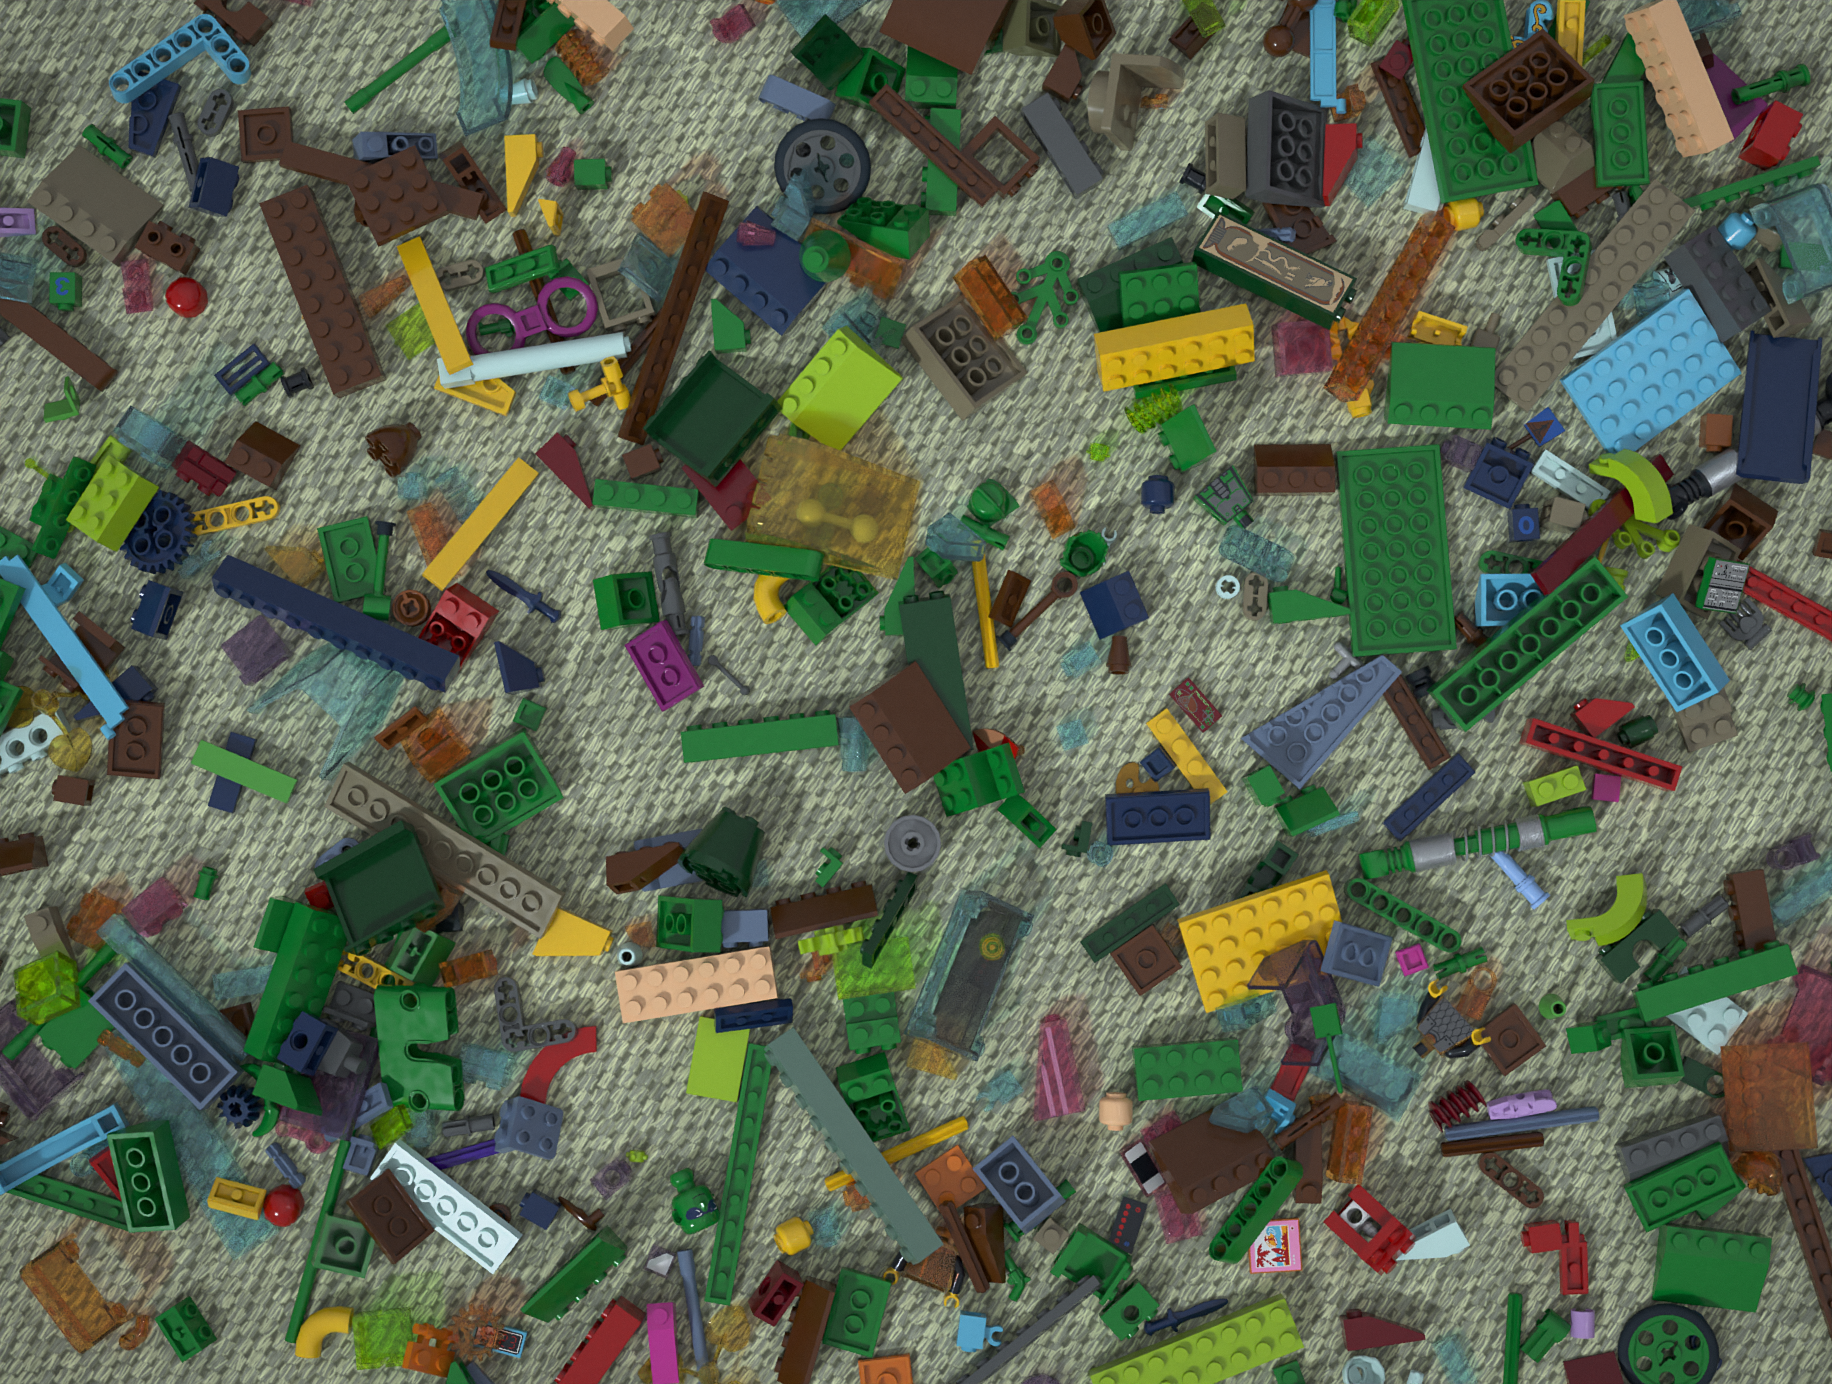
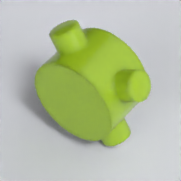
[626,1150,648,1163]

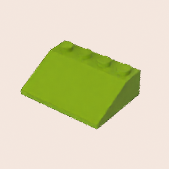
[777,325,903,454]

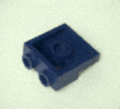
[1463,437,1534,509]

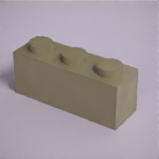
[1205,112,1247,199]

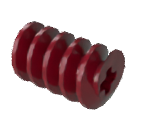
[1428,1080,1487,1133]

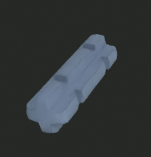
[1256,227,1296,243]
[688,616,705,666]
[265,1142,306,1189]

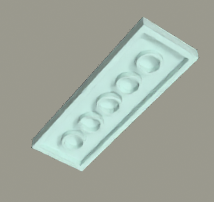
[370,1139,523,1274]

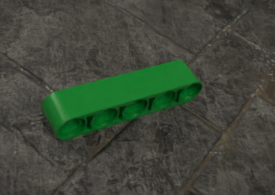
[704,539,825,581]
[1344,878,1462,953]
[1209,1156,1303,1264]

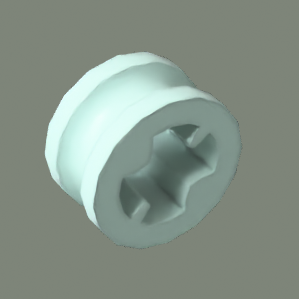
[1216,575,1240,599]

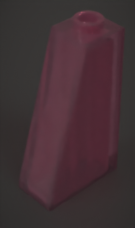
[1033,1013,1086,1122]

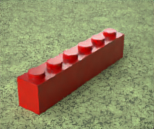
[1519,718,1682,791]

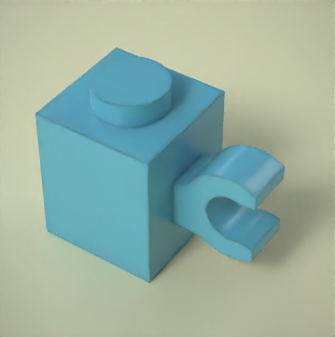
[956,1310,1003,1352]

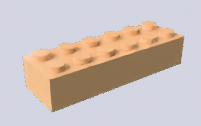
[1623,0,1734,158]
[615,945,779,1023]

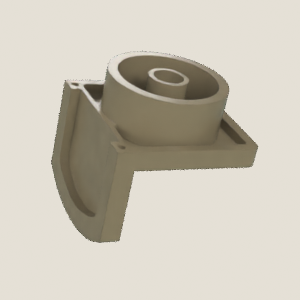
[1088,53,1185,151]

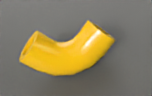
[753,575,790,624]
[295,1306,354,1358]

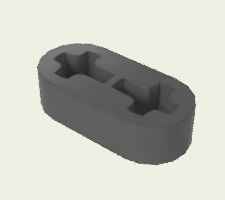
[197,89,234,137]

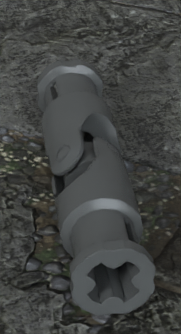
[649,532,690,636]

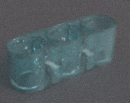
[1218,525,1295,582]

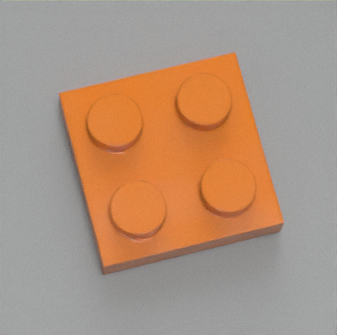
[915,1144,987,1213]

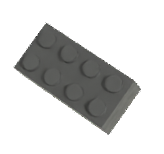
[1664,225,1772,343]

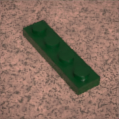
[860,872,918,969]
[1080,883,1180,963]

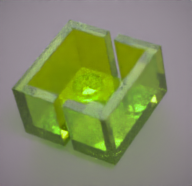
[14,950,81,1026]
[352,1307,413,1370]

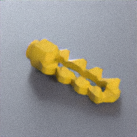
[1322,316,1374,418]

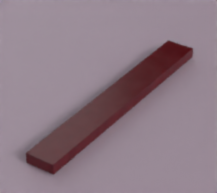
[1531,454,1674,595]

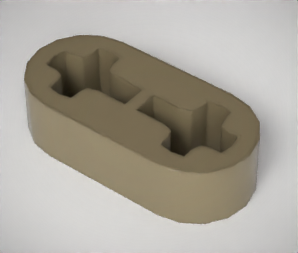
[436,260,485,291]
[1242,572,1268,621]

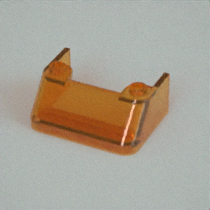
[19,1233,136,1354]

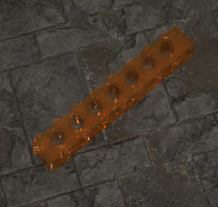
[1323,213,1456,402]

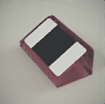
[1119,1138,1167,1198]

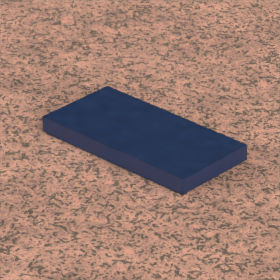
[1105,788,1211,846]

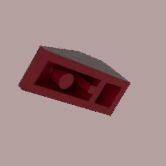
[535,432,595,511]
[1340,1309,1426,1351]

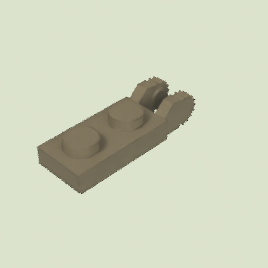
[1475,193,1536,252]

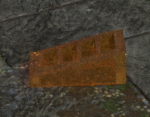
[359,275,411,318]

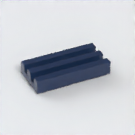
[214,343,271,396]

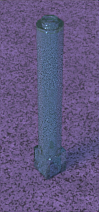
[96,913,249,1062]

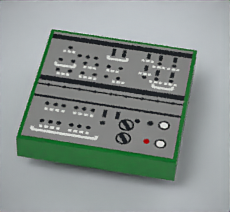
[1695,557,1750,614]

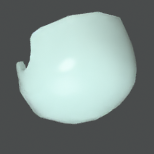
[1342,1355,1385,1384]

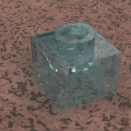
[538,375,575,411]
[398,472,428,500]

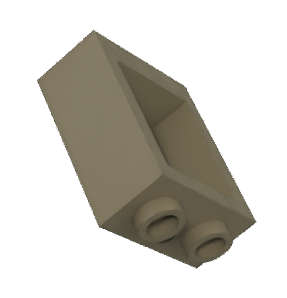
[586,254,656,333]

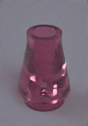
[546,147,577,187]
[736,220,776,246]

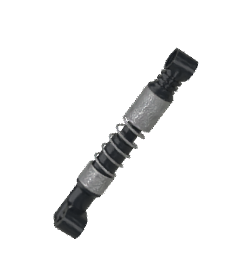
[1666,372,1832,520]

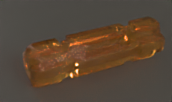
[97,1029,146,1068]

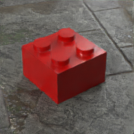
[1738,100,1803,171]

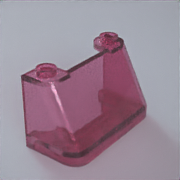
[1764,964,1832,1086]

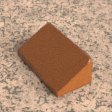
[374,706,429,751]

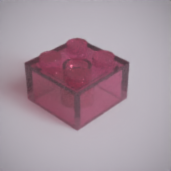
[1271,321,1333,378]

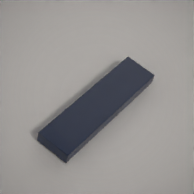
[1382,753,1476,842]

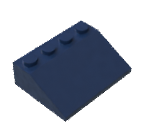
[705,206,828,336]

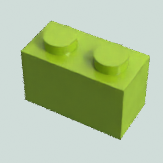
[1523,765,1586,807]

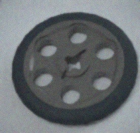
[774,118,871,215]

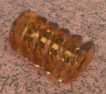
[555,29,610,86]

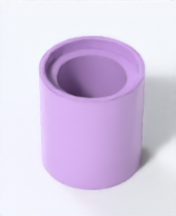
[1571,1308,1595,1339]

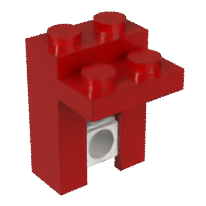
[1323,1184,1416,1276]

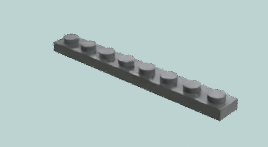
[956,1275,1104,1384]

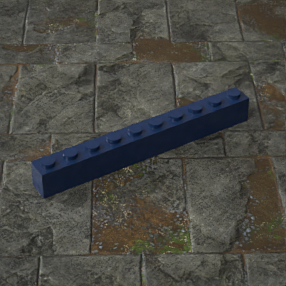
[212,555,460,693]

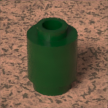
[1617,715,1658,749]

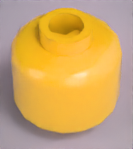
[1443,198,1484,231]
[773,1216,814,1256]

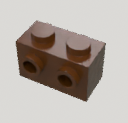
[135,221,200,275]

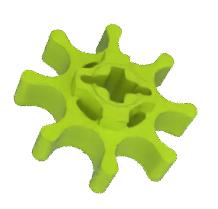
[798,925,865,956]

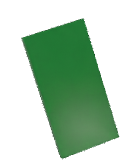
[1590,81,1650,188]
[1623,1141,1743,1233]

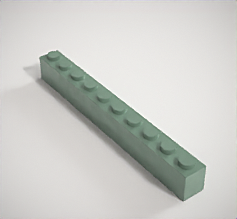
[764,1027,944,1265]

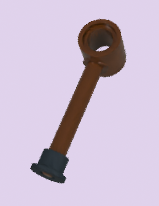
[996,572,1078,651]

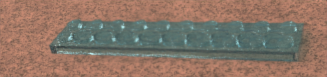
[101,1029,280,1261]

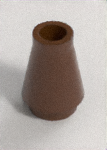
[1106,636,1132,675]

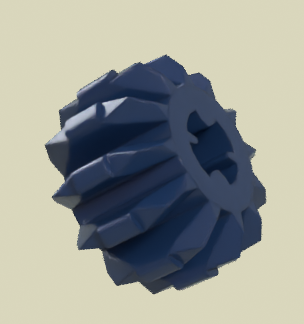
[216,1083,264,1129]

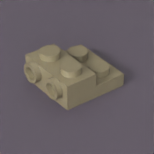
[1670,687,1738,752]

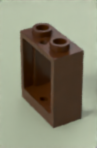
[961,116,1040,199]

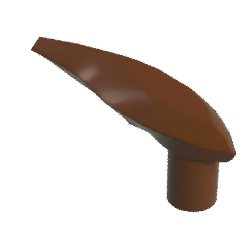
[558,1196,605,1231]

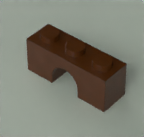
[193,0,273,47]

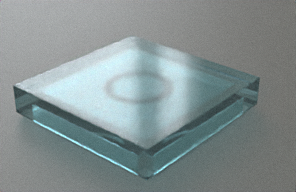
[1344,135,1406,208]
[617,232,678,302]

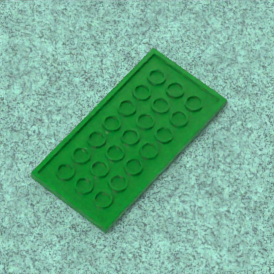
[1402,0,1539,204]
[1335,444,1457,657]

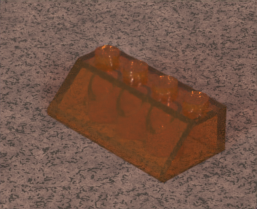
[802,217,906,300]

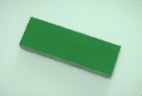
[485,244,560,294]

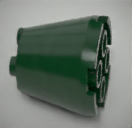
[678,807,765,898]

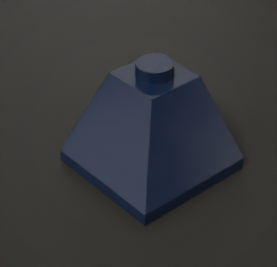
[494,641,545,695]

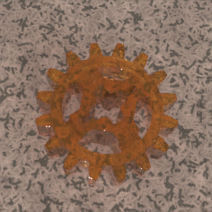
[447,1303,505,1361]

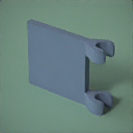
[634,829,704,892]

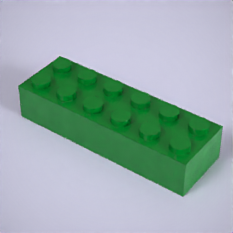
[243,902,347,1066]

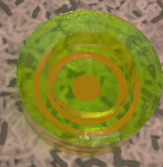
[979,933,1005,961]

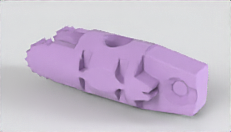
[1487,1089,1557,1120]

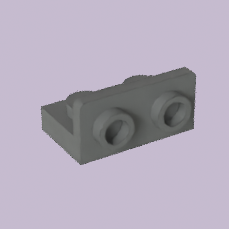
[322,981,377,1031]

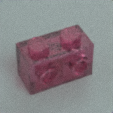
[121,877,188,938]

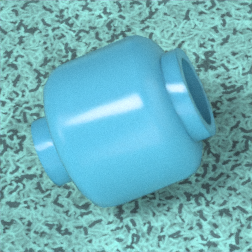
[1718,212,1757,251]

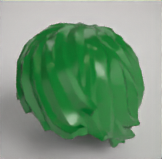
[1060,529,1109,577]

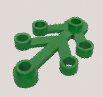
[1006,251,1079,345]

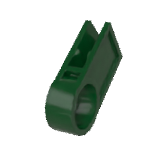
[1680,1056,1730,1098]

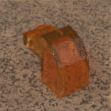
[438,949,498,987]

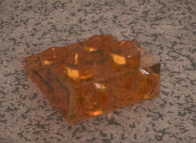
[630,182,696,259]

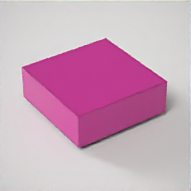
[1591,774,1621,802]
[1395,943,1429,976]

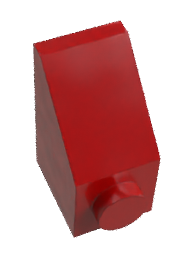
[1570,698,1635,738]

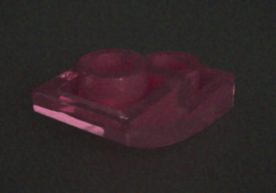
[120,259,153,314]

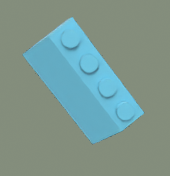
[1475,574,1543,626]
[1620,593,1730,712]

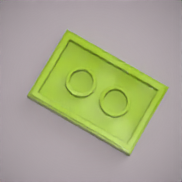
[686,1016,750,1102]

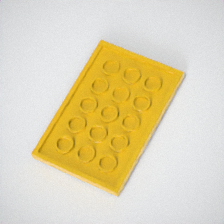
[1177,870,1343,1013]

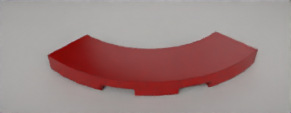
[520,1026,597,1104]

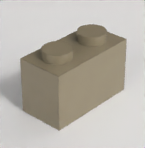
[1539,496,1587,534]

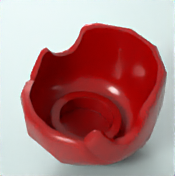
[165,277,208,318]
[262,1184,305,1227]

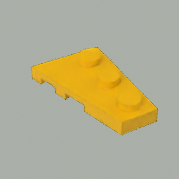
[434,355,516,417]

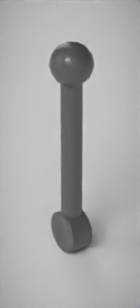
[708,655,750,695]

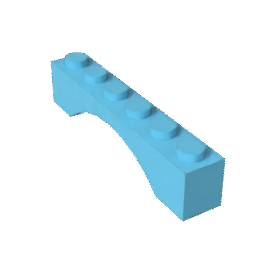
[0,1102,129,1195]

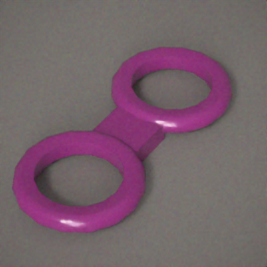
[465,276,598,355]

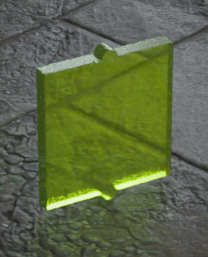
[385,303,435,360]

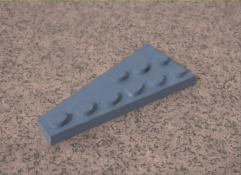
[1240,655,1402,789]

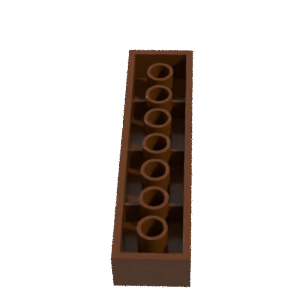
[259,185,387,398]

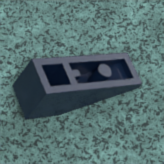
[73,665,158,721]

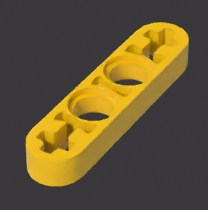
[191,496,280,536]
[337,950,417,1000]

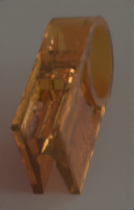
[1456,967,1497,1021]

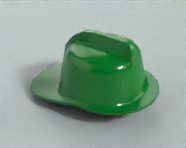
[967,478,1020,527]

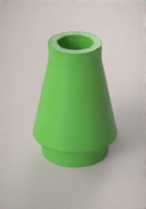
[1539,994,1566,1020]

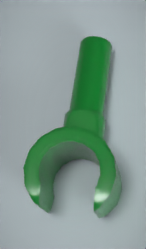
[1330,567,1347,605]

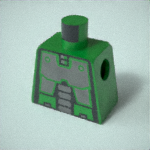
[1193,465,1254,531]

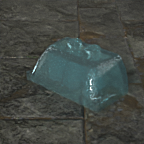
[1308,1031,1423,1122]

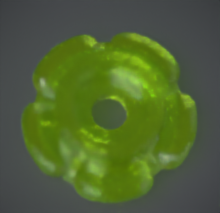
[1086,442,1111,462]

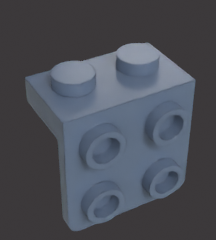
[494,1096,563,1160]

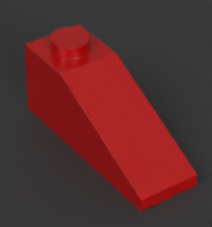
[1323,123,1363,206]

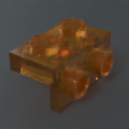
[67,888,125,951]

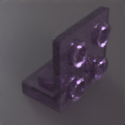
[221,615,293,686]

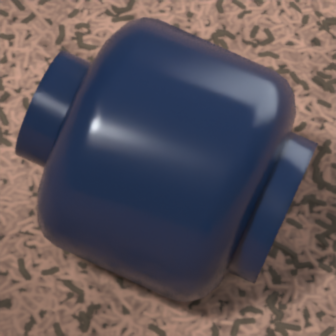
[1141,475,1175,514]

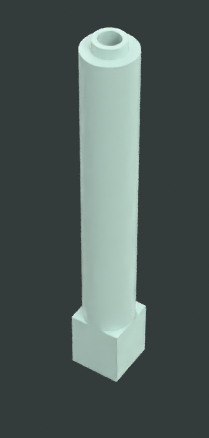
[437,332,631,389]

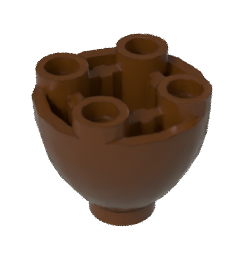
[365,422,422,478]

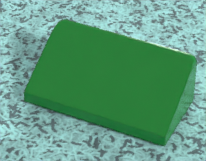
[1197,193,1255,225]
[1533,199,1584,249]

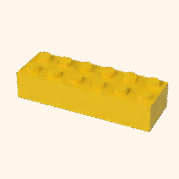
[1094,303,1255,392]

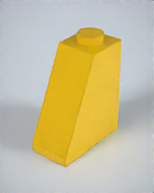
[532,907,615,956]

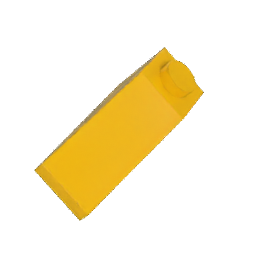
[504,134,544,217]

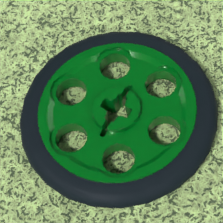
[1617,1303,1719,1384]

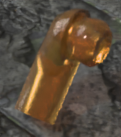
[119,1315,150,1351]

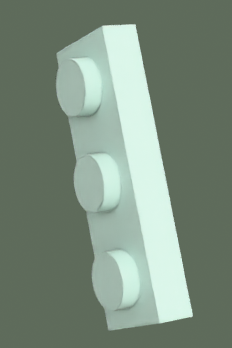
[1530,449,1611,510]

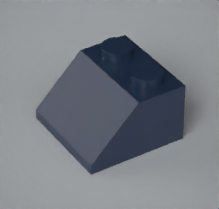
[1080,571,1149,640]
[131,580,184,640]

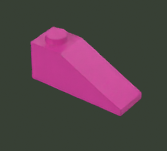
[647,1302,679,1384]

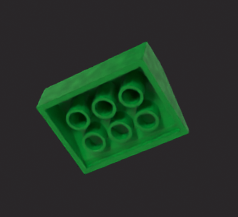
[1384,341,1496,430]
[433,727,564,844]
[1652,1223,1772,1312]
[520,1225,628,1323]

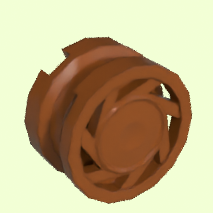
[392,589,431,627]

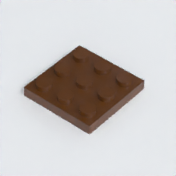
[345,145,449,247]

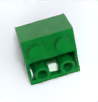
[385,923,456,987]

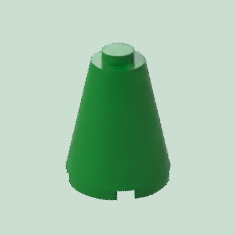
[799,230,851,282]

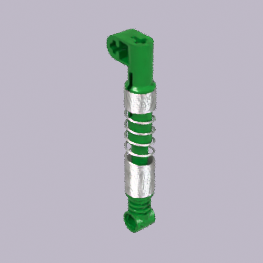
[1358,806,1597,880]

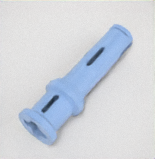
[1489,851,1550,909]

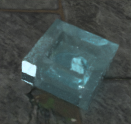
[1056,719,1089,751]

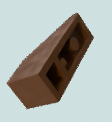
[439,140,507,224]
[1292,1118,1323,1204]
[964,1203,1006,1284]

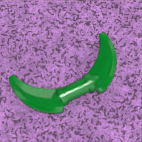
[240,1063,280,1137]

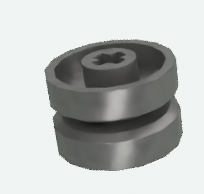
[884,815,941,872]

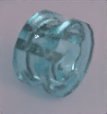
[1087,841,1113,867]

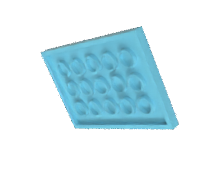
[1560,288,1742,454]

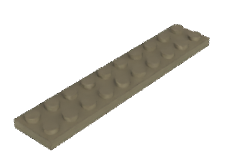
[1495,179,1695,413]
[324,761,566,939]

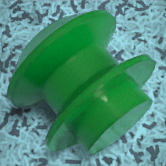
[1787,683,1815,711]

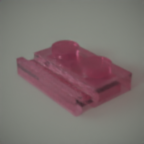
[1153,1188,1203,1244]

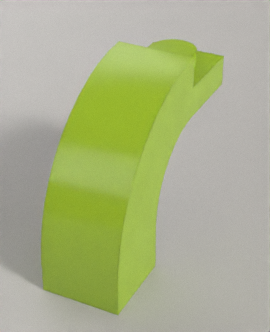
[1589,449,1673,523]
[1566,873,1647,946]

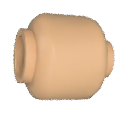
[1099,1092,1133,1131]

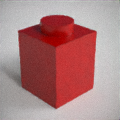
[1520,1220,1563,1254]

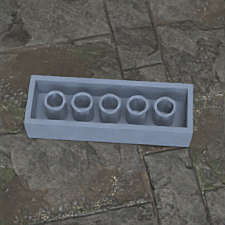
[88,963,244,1111]

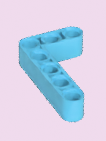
[109,14,251,104]

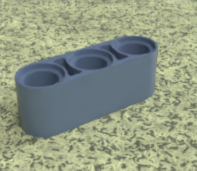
[758,75,836,121]

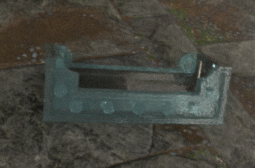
[904,890,1034,1061]

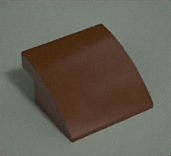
[879,0,1013,75]

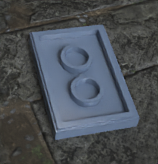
[1320,920,1393,987]

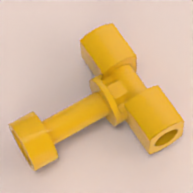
[567,356,631,412]

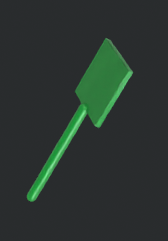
[1310,1003,1343,1094]

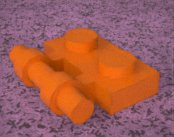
[402,1323,460,1378]

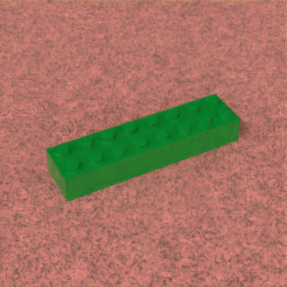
[1426,556,1629,732]

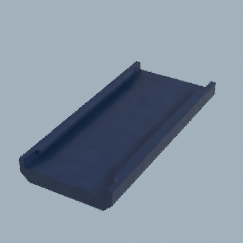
[1736,330,1822,484]

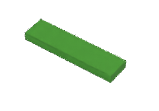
[191,740,298,804]

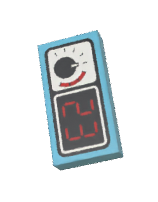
[470,1318,528,1358]

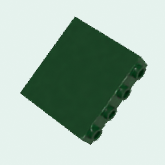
[643,350,782,487]
[313,820,446,956]

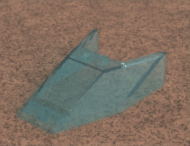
[246,620,405,781]

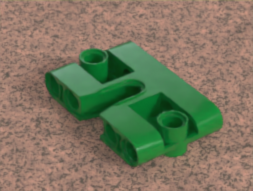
[374,982,465,1113]

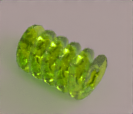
[1124,383,1183,434]

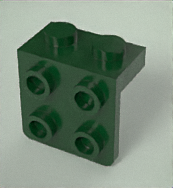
[791,14,864,91]

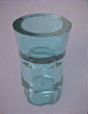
[836,716,869,772]

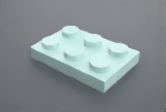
[1665,966,1748,1055]

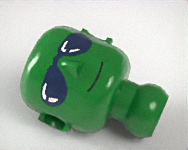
[670,1168,720,1235]

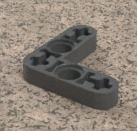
[494,977,578,1052]

